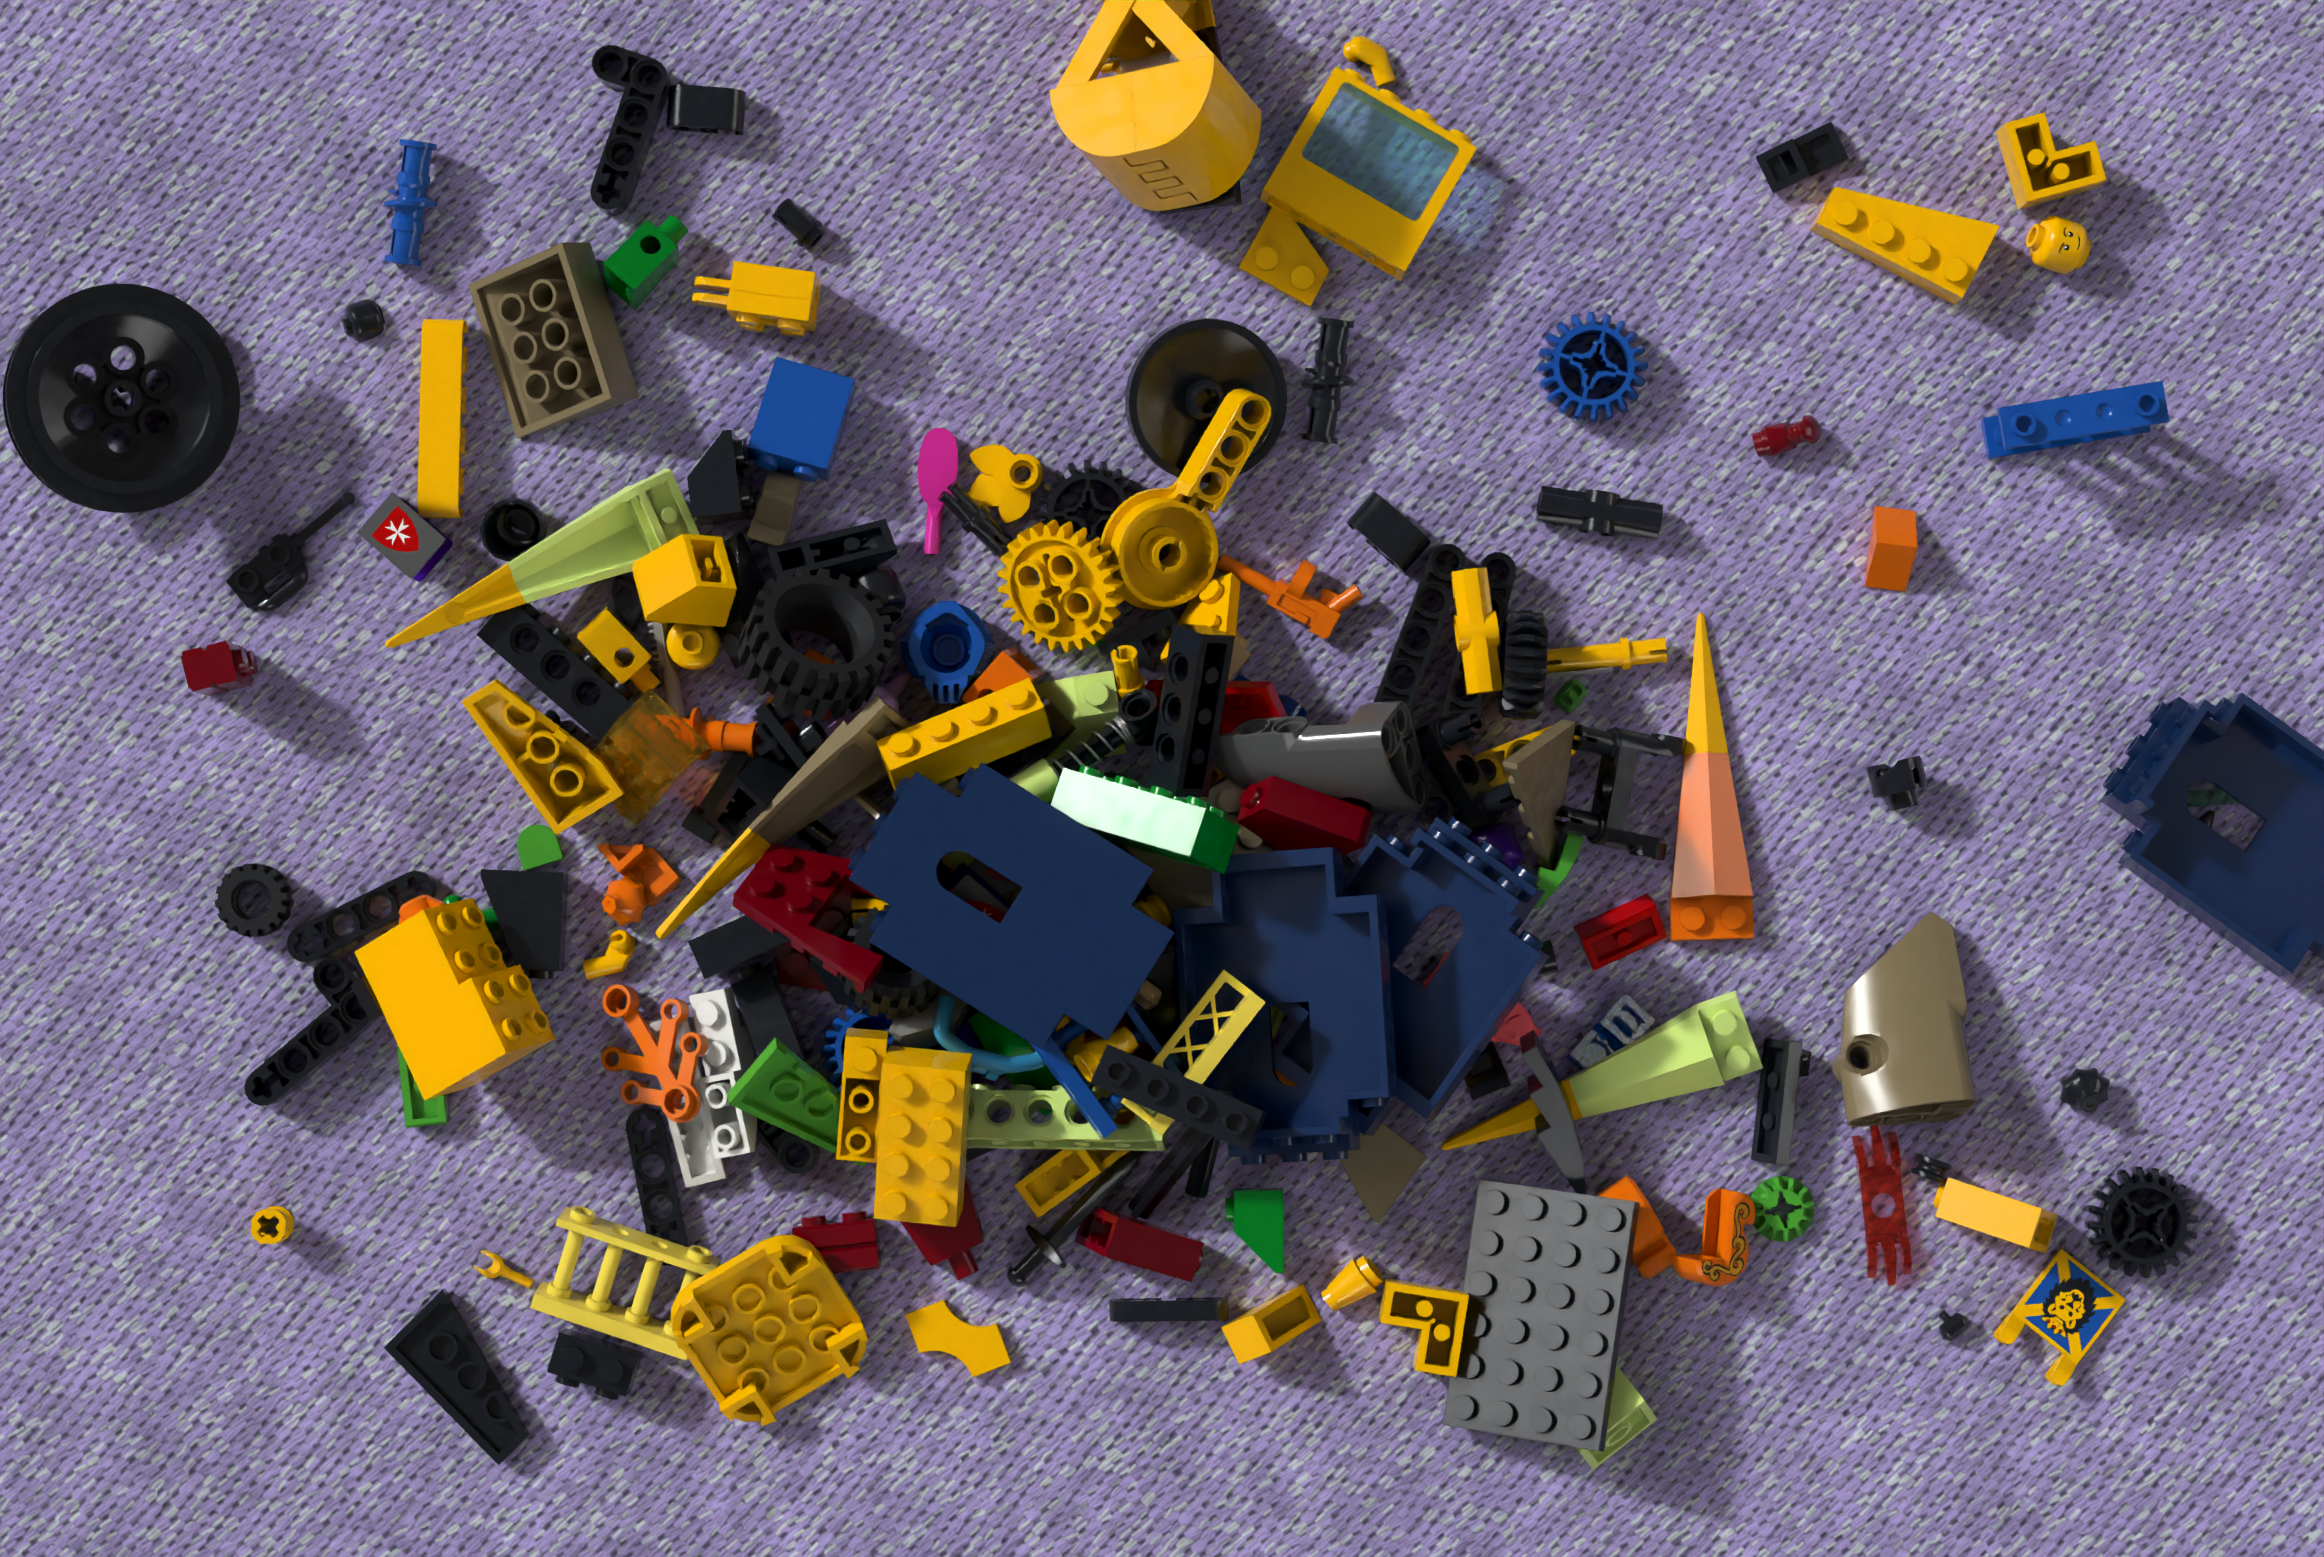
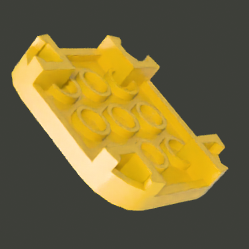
[670,1235,869,1426]

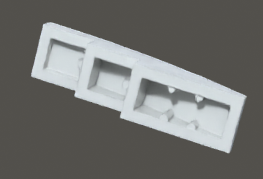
[647,1014,726,1188]

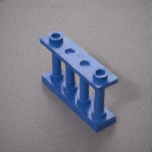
[1981,381,2170,459]
[1029,1005,1183,1138]

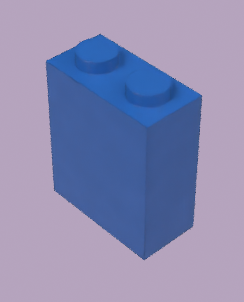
[747,357,855,482]

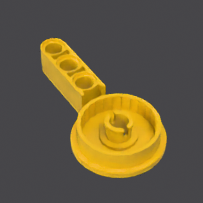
[1100,388,1271,610]

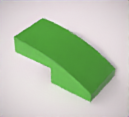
[1533,833,1584,909]

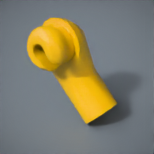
[1343,36,1396,88]

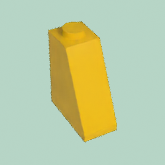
[1934,1177,2059,1253]

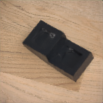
[1756,122,1849,194]

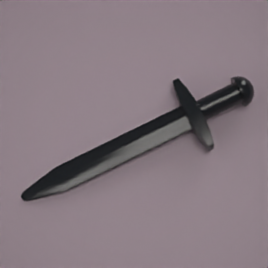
[1007,1151,1145,1287]

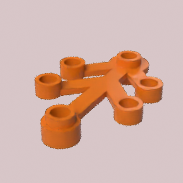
[601,984,709,1123]

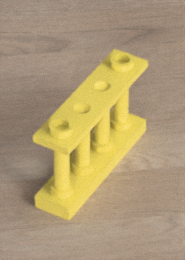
[530,1206,722,1361]

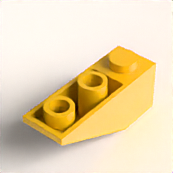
[836,1028,889,1163]

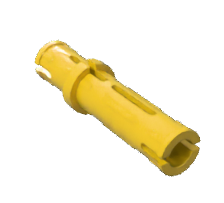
[1546,637,1667,674]

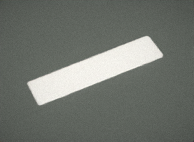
[1546,667,1614,679]

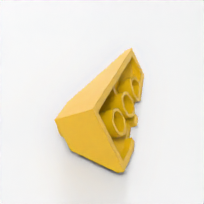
[462,679,625,835]

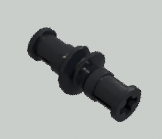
[1301,317,1354,444]

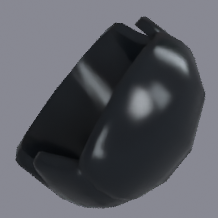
[480,497,547,562]

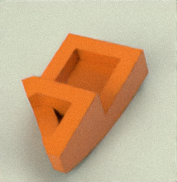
[597,843,683,907]

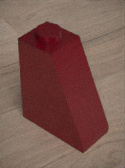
[1237,775,1372,856]
[1075,1206,1204,1282]

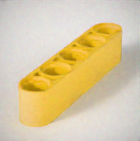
[417,319,468,518]

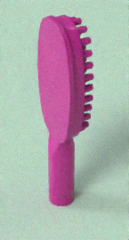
[918,428,958,555]

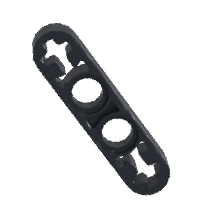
[287,871,437,962]
[626,1108,688,1266]

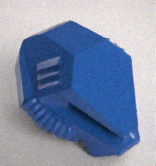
[900,601,995,704]

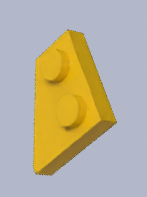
[1239,207,1330,308]
[1160,572,1241,665]

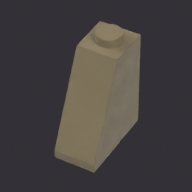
[1339,1123,1427,1223]

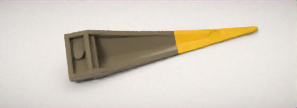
[655,695,913,940]

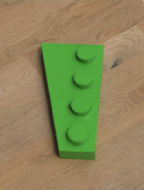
[727,1037,868,1167]

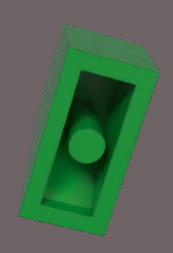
[1225,1188,1284,1273]

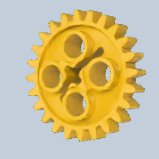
[997,520,1124,652]

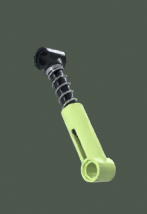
[941,689,1160,869]

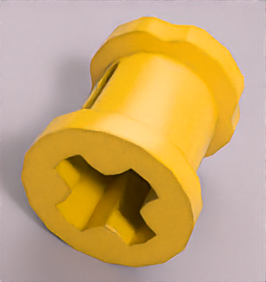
[250,1206,294,1245]

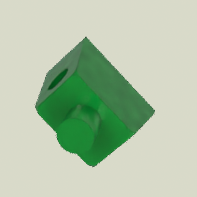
[603,215,688,311]

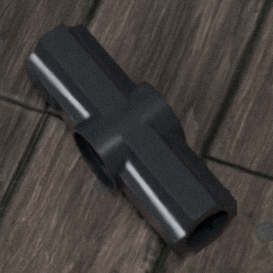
[1536,486,1663,540]

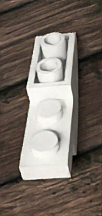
[689,987,757,1159]

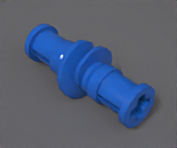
[383,139,438,266]

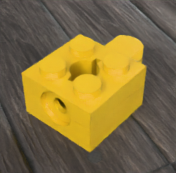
[691,261,822,337]

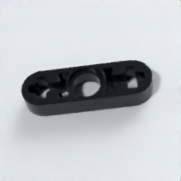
[1109,1297,1229,1322]

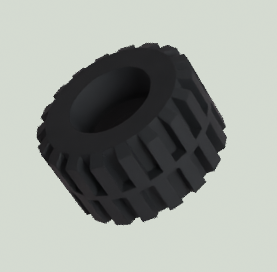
[840,905,941,1020]

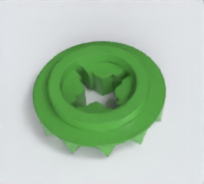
[1751,1176,1815,1242]

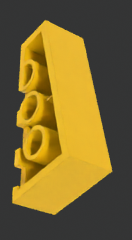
[1810,187,2000,305]

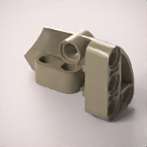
[1832,911,1977,1127]

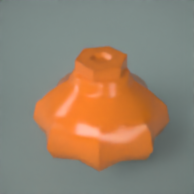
[602,875,648,927]

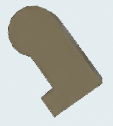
[747,470,803,547]

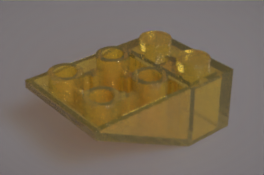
[593,688,710,827]

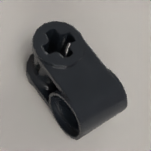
[756,1118,820,1174]

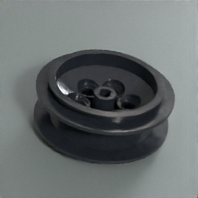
[2,284,240,513]

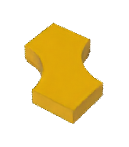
[905,1299,1011,1377]

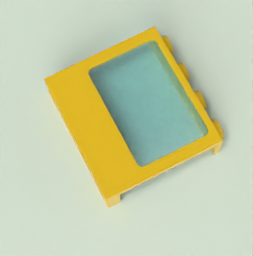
[1260,67,1477,281]

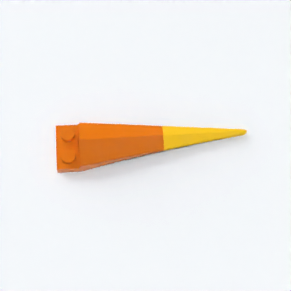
[1669,612,1754,942]

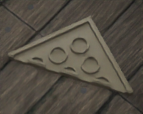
[1502,719,1576,871]

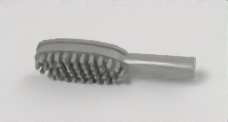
[647,622,685,717]

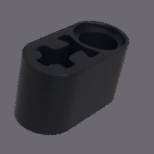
[666,85,746,135]
[1346,492,1431,573]

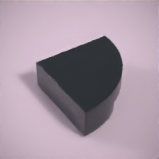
[613,575,644,630]

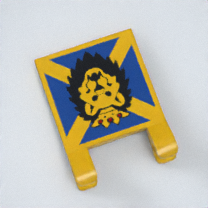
[1993,1248,2126,1386]

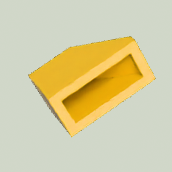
[1221,1284,1322,1364]

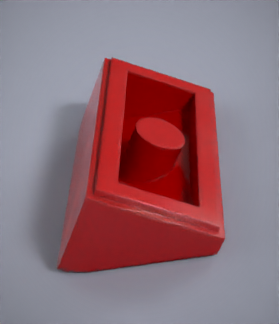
[1573,893,1667,971]

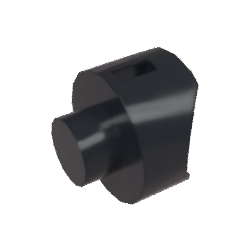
[1867,756,1928,811]

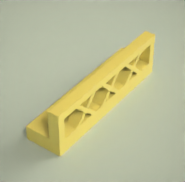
[1121,969,1265,1136]

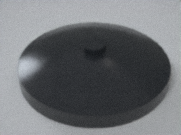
[1125,318,1287,483]

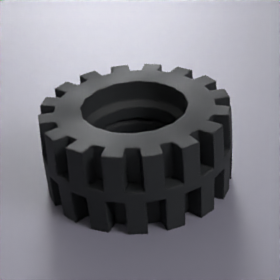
[215,863,294,937]

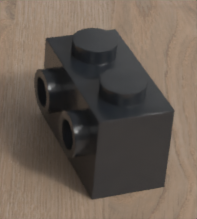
[547,1328,644,1400]

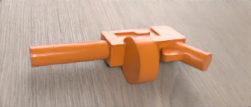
[1216,553,1364,639]

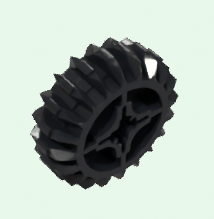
[1034,460,1135,567]
[1498,609,1548,721]
[2085,1166,2199,1278]

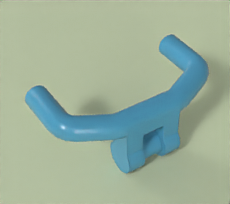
[934,995,1045,1081]

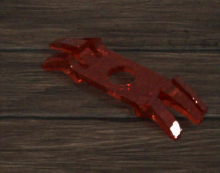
[1852,1126,1912,1285]

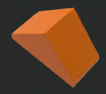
[1864,506,1918,592]

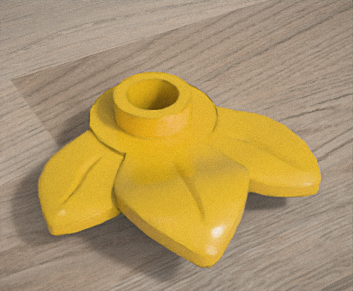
[968,444,1043,523]

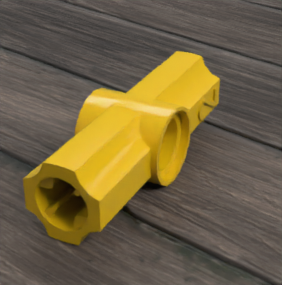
[1451,567,1502,695]

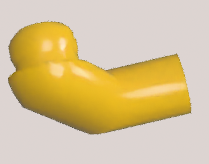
[583,930,635,980]

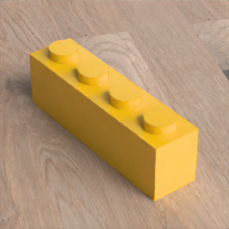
[876,678,1052,790]

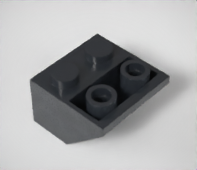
[687,430,755,525]

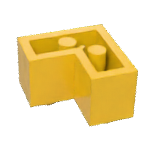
[1996,112,2107,210]
[1378,1278,1469,1377]

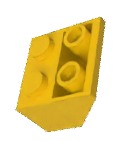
[632,534,737,627]

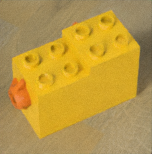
[355,894,555,1101]

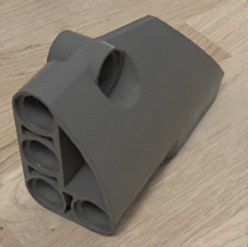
[1214,701,1430,818]

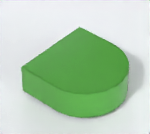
[517,825,565,871]

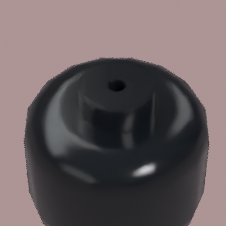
[341,299,385,342]

